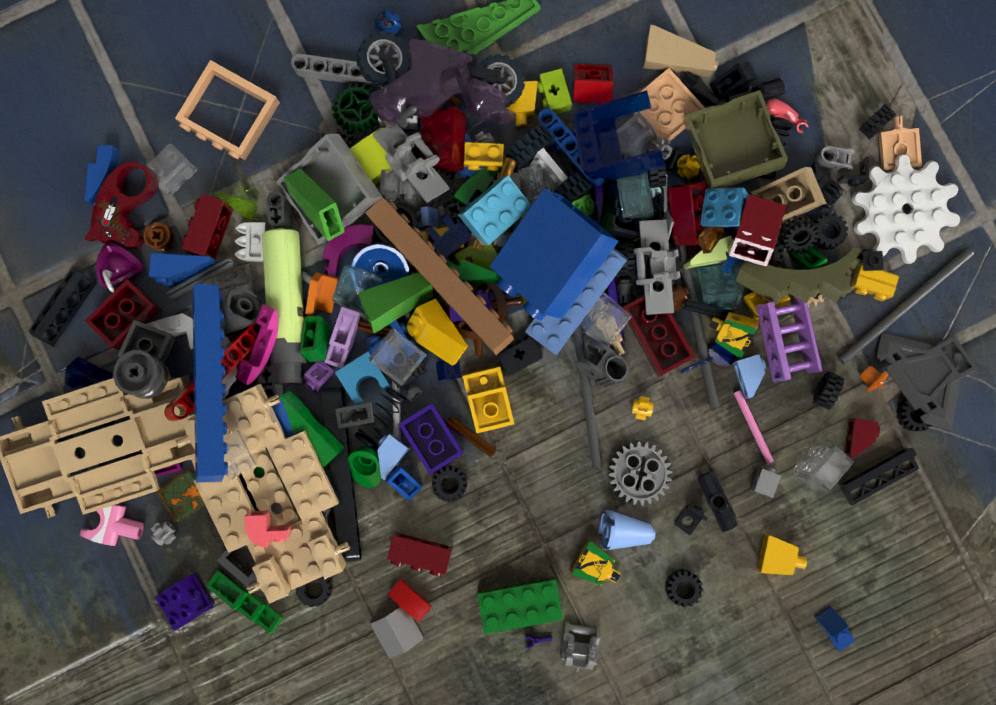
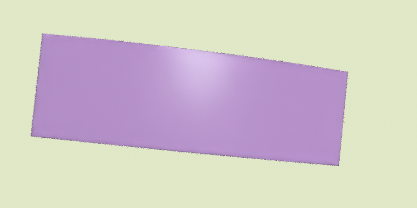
[324,307,361,368]

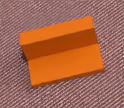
[305,272,338,316]

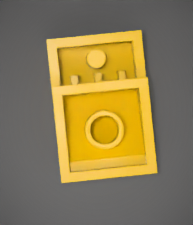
[462,365,514,433]

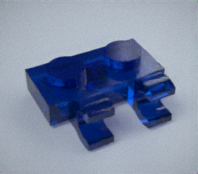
[426,214,473,259]

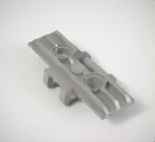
[373,122,449,203]
[634,220,680,315]

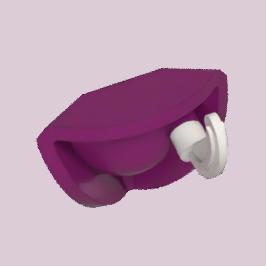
[96,243,143,293]

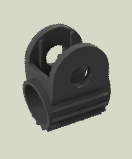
[576,340,630,387]

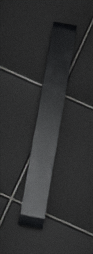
[322,387,361,562]

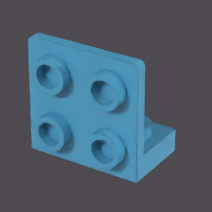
[700,188,748,227]

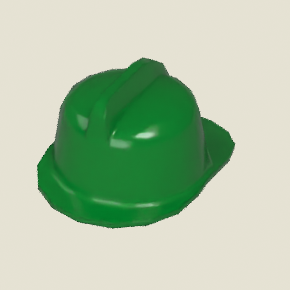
[348,445,381,488]

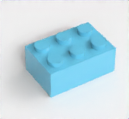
[458,175,532,245]

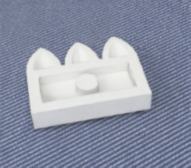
[235,222,267,262]

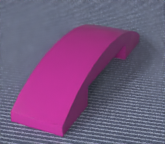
[235,304,278,385]

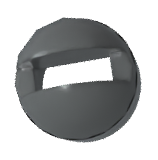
[404,385,422,402]

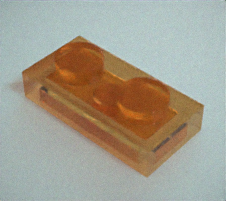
[698,227,724,254]

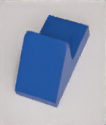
[815,606,855,652]

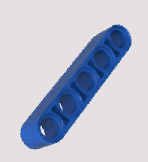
[538,109,605,187]

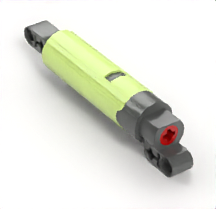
[258,190,307,402]

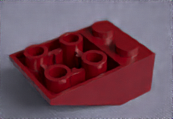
[727,194,787,267]

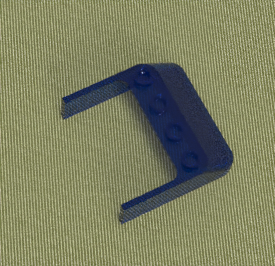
[572,90,665,180]

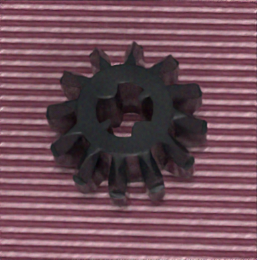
[815,180,844,214]

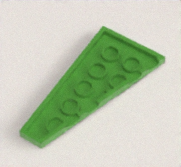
[416,0,541,73]

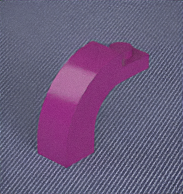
[322,225,376,278]

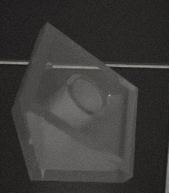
[580,292,632,347]

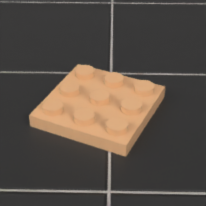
[626,68,705,141]

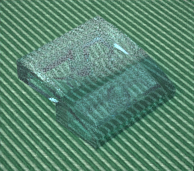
[332,265,384,310]

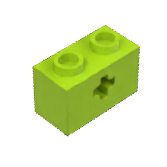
[537,68,572,114]

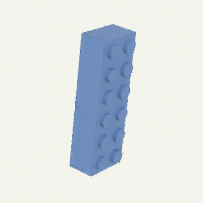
[525,248,628,355]

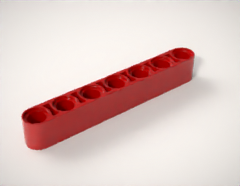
[164,323,261,422]

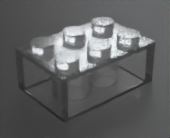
[792,445,854,493]

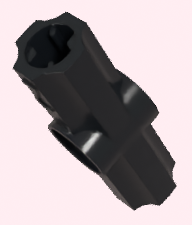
[725,78,785,103]
[697,471,738,532]

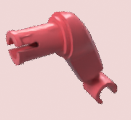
[766,98,808,133]

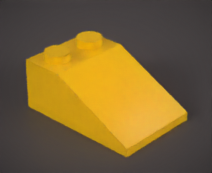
[406,299,468,366]

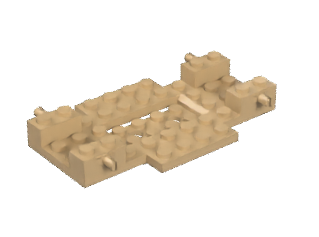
[0,367,195,518]
[176,383,350,604]

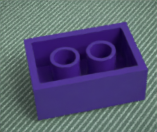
[399,403,464,475]

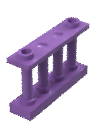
[756,297,823,382]

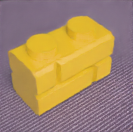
[850,264,899,301]

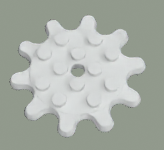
[851,154,960,264]

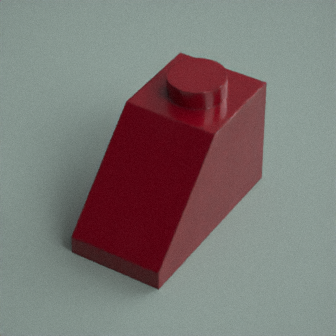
[844,418,880,458]

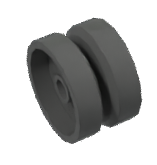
[113,350,168,399]

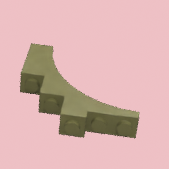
[736,247,861,304]

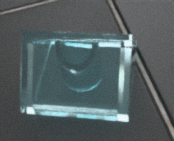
[617,173,654,218]

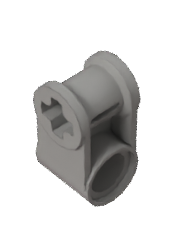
[815,146,855,172]

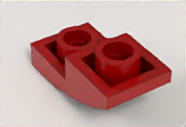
[388,579,432,622]

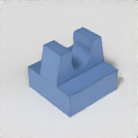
[417,206,439,228]

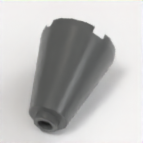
[220,288,262,337]

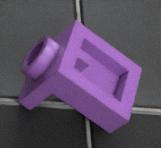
[303,361,334,394]

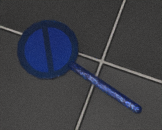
[680,341,736,373]

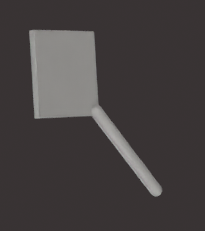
[662,174,674,240]

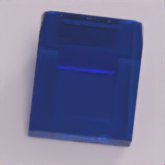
[436,360,462,381]

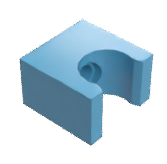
[335,352,391,405]

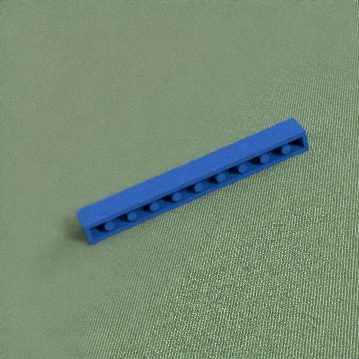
[192,284,228,483]

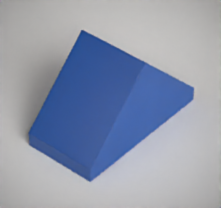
[386,466,423,501]

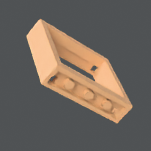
[175,60,280,160]

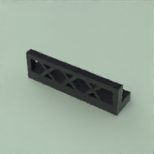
[28,267,97,347]
[839,448,920,506]

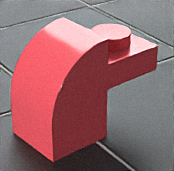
[245,510,291,548]

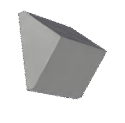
[370,607,424,659]

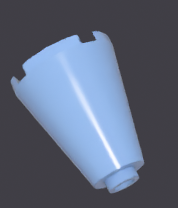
[598,510,656,550]

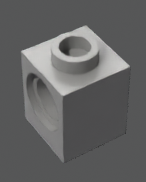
[750,466,781,498]

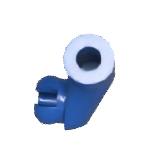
[722,253,742,272]

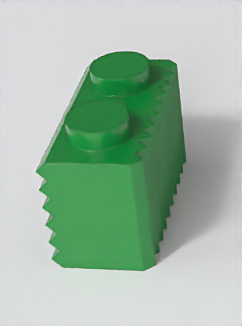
[299,315,331,362]

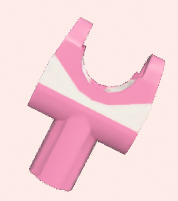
[80,504,144,546]

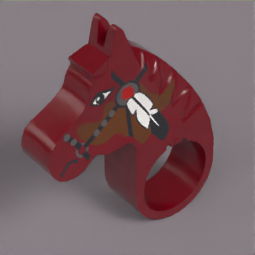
[85,162,158,248]

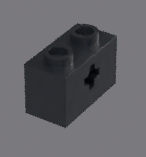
[498,336,543,377]

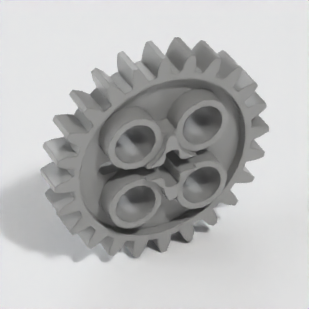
[608,441,673,506]

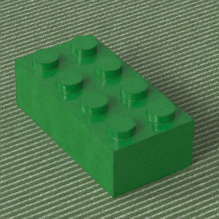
[477,577,563,634]

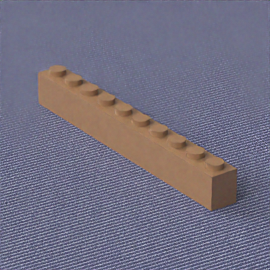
[365,197,514,355]

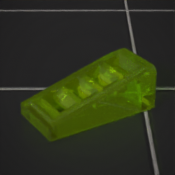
[216,192,258,221]

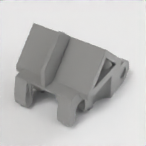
[560,621,601,672]

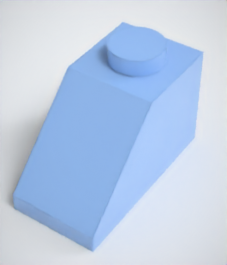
[733,354,766,399]
[377,434,410,480]

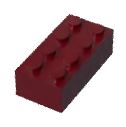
[621,289,695,377]

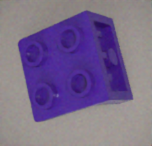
[155,573,214,631]

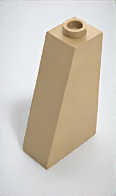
[643,25,718,77]

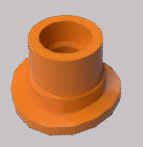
[860,366,888,393]

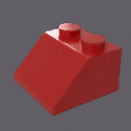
[573,64,613,105]

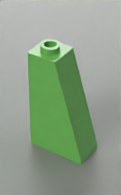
[284,168,345,241]
[358,272,433,333]

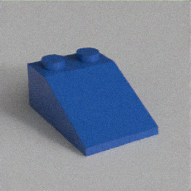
[149,253,217,287]

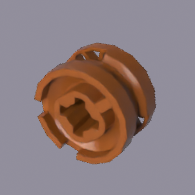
[143,222,175,252]

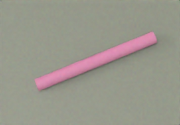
[733,390,774,464]

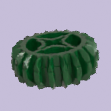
[331,82,380,135]

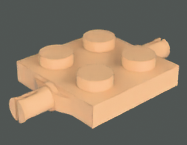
[878,116,922,171]

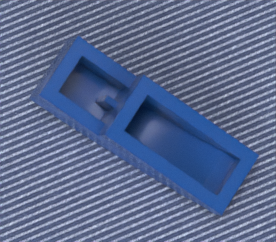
[84,145,120,205]

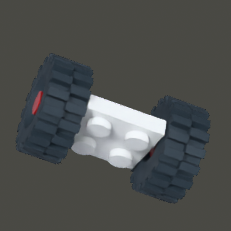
[506,125,593,202]

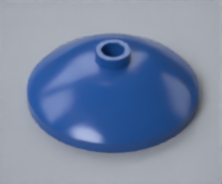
[351,243,409,292]

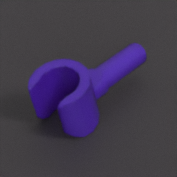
[524,635,552,649]

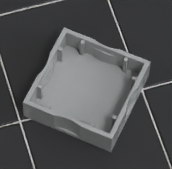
[276,134,382,245]

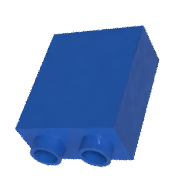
[490,188,619,321]

